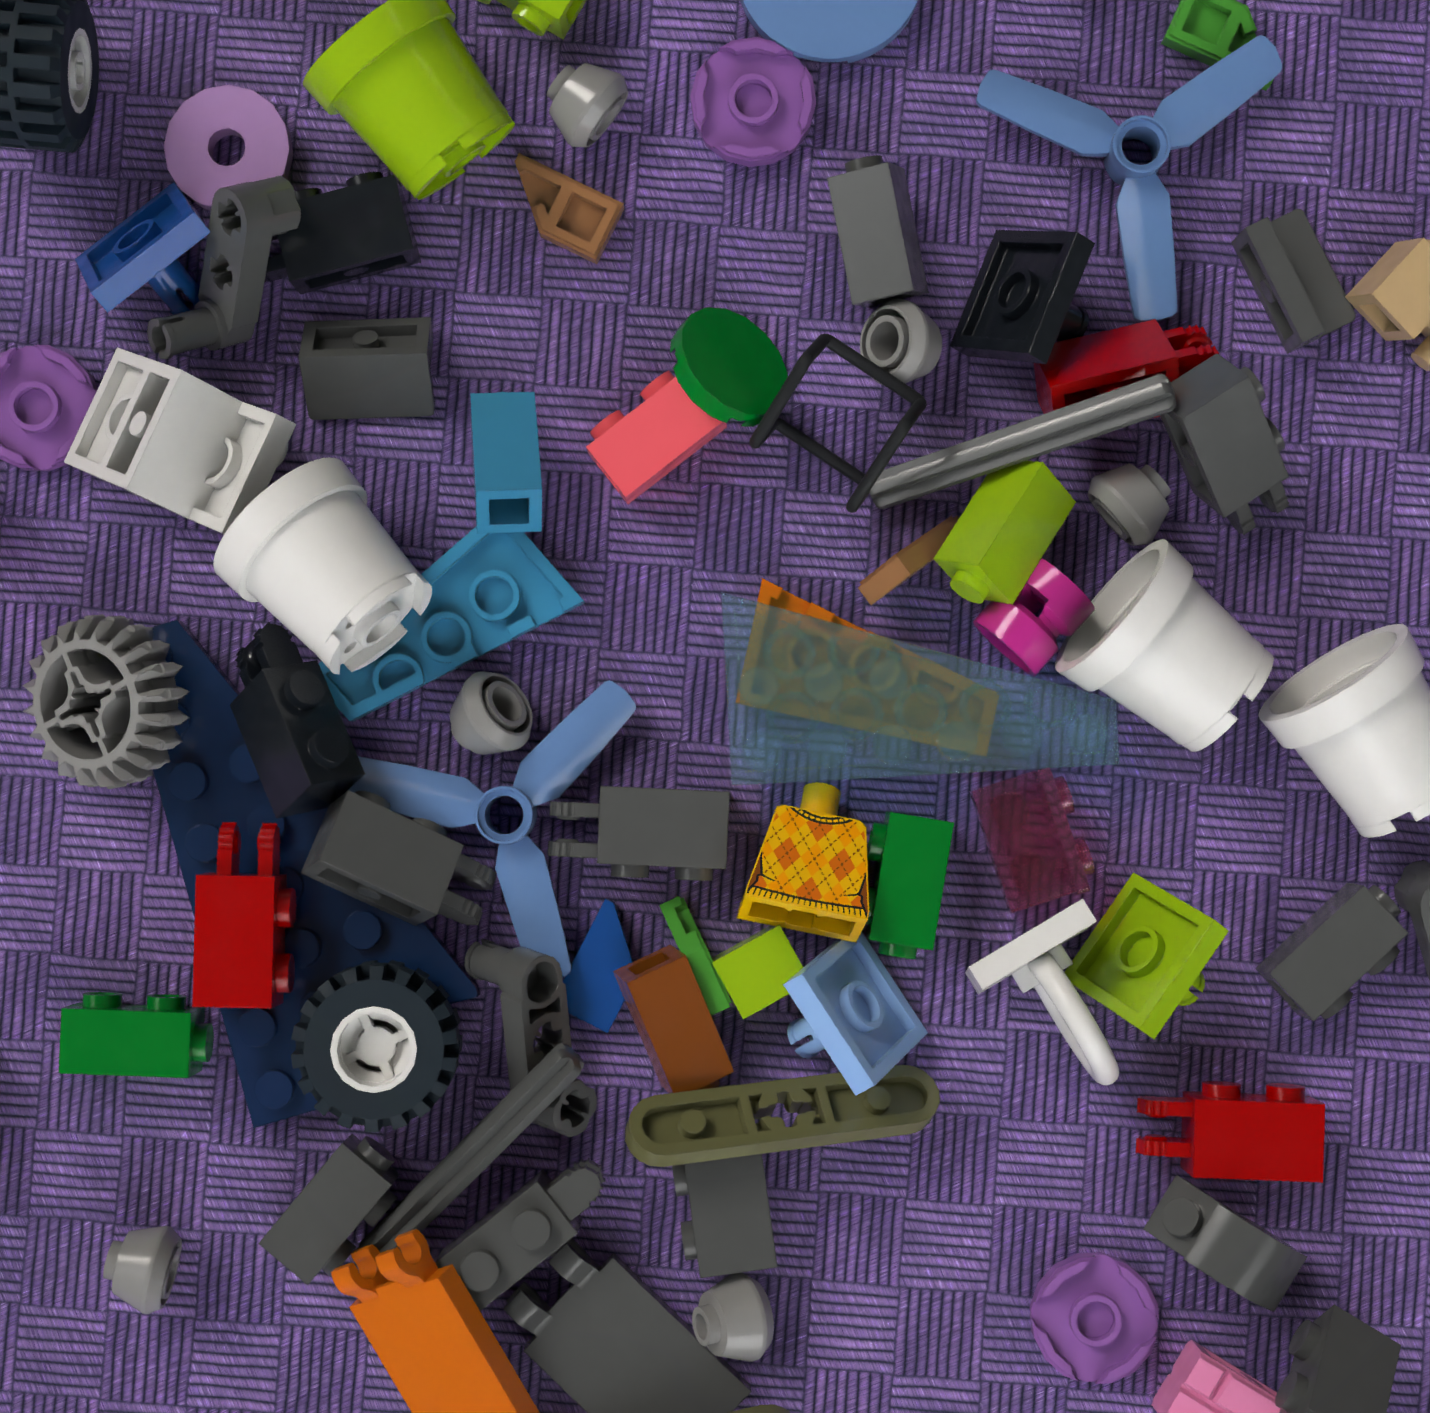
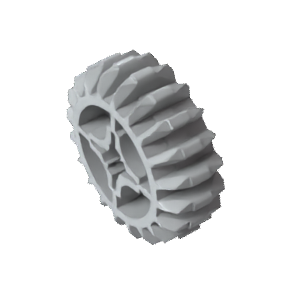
[22,614,190,789]

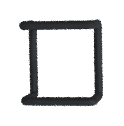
[749,334,927,513]

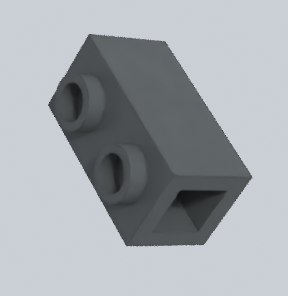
[827,155,929,308]
[1255,883,1408,1021]
[258,1134,400,1285]

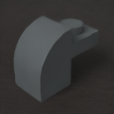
[1143,1175,1307,1312]

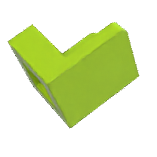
[712,924,803,1020]

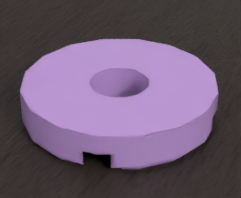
[164,85,293,211]

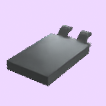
[504,1238,751,1413]

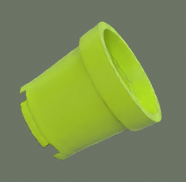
[303,0,515,200]

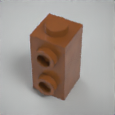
[613,944,734,1093]

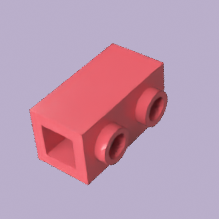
[586,371,727,504]

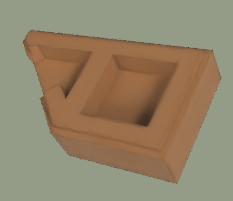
[515,153,624,264]
[858,515,959,605]

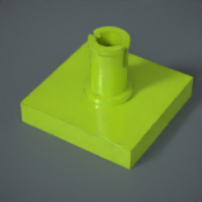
[1065,872,1229,1039]

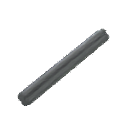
[869,374,1176,509]
[357,1043,584,1252]

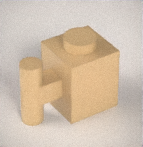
[1345,237,1430,371]

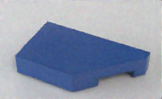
[563,898,634,1033]

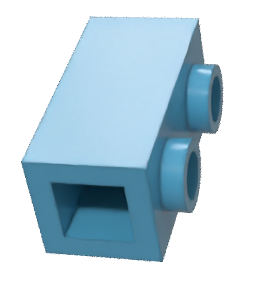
[470,392,542,534]

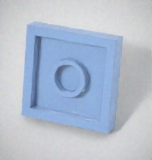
[783,932,928,1096]

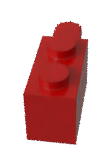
[1033,319,1219,419]
[192,822,296,1009]
[1136,1081,1325,1183]

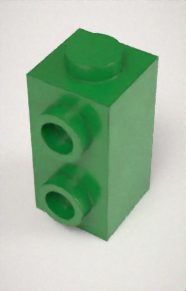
[865,811,954,959]
[58,992,214,1078]

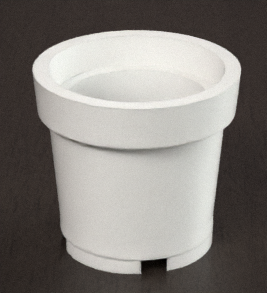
[213,457,432,674]
[1055,539,1274,752]
[1259,624,1430,838]

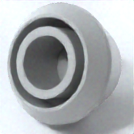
[546,63,629,147]
[860,299,942,385]
[1088,463,1171,546]
[450,671,533,755]
[103,1226,182,1315]
[692,1272,774,1362]

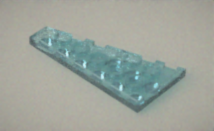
[721,592,1120,786]

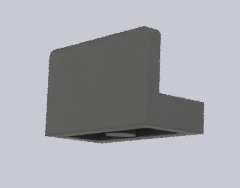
[1231,209,1356,354]
[298,317,435,420]

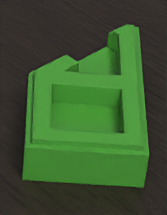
[1161,0,1274,91]
[659,896,732,1016]

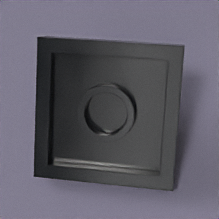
[950,230,1095,364]

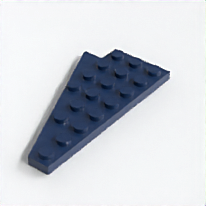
[153,620,480,1128]

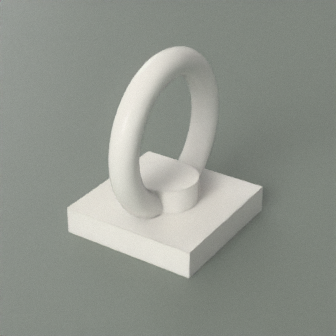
[965,899,1119,1085]

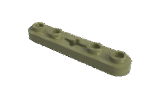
[625,1065,940,1167]

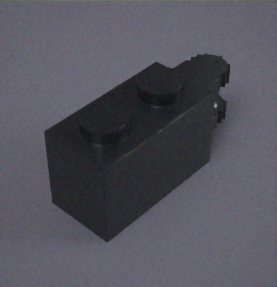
[264,172,421,294]
[230,622,365,819]

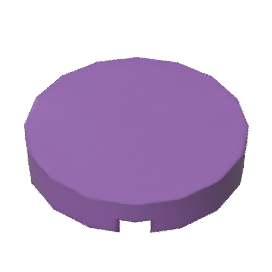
[691,37,816,167]
[0,345,98,471]
[1029,1252,1159,1384]

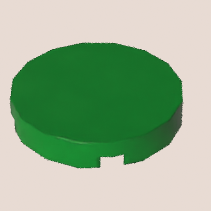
[670,307,788,427]

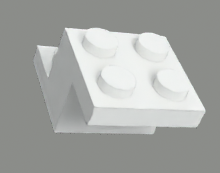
[64,347,296,534]

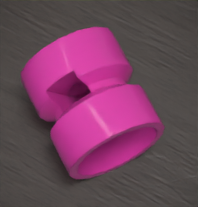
[973,558,1095,677]

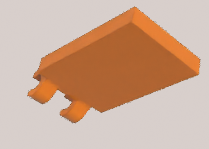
[331,1229,540,1413]

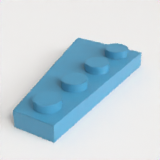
[319,527,585,722]

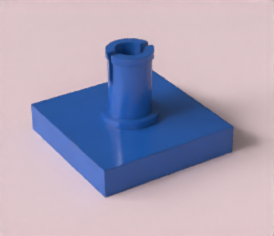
[75,182,211,315]

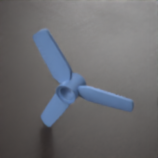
[976,35,1282,323]
[349,680,636,977]

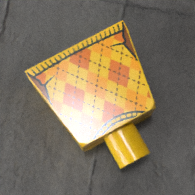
[737,782,869,943]

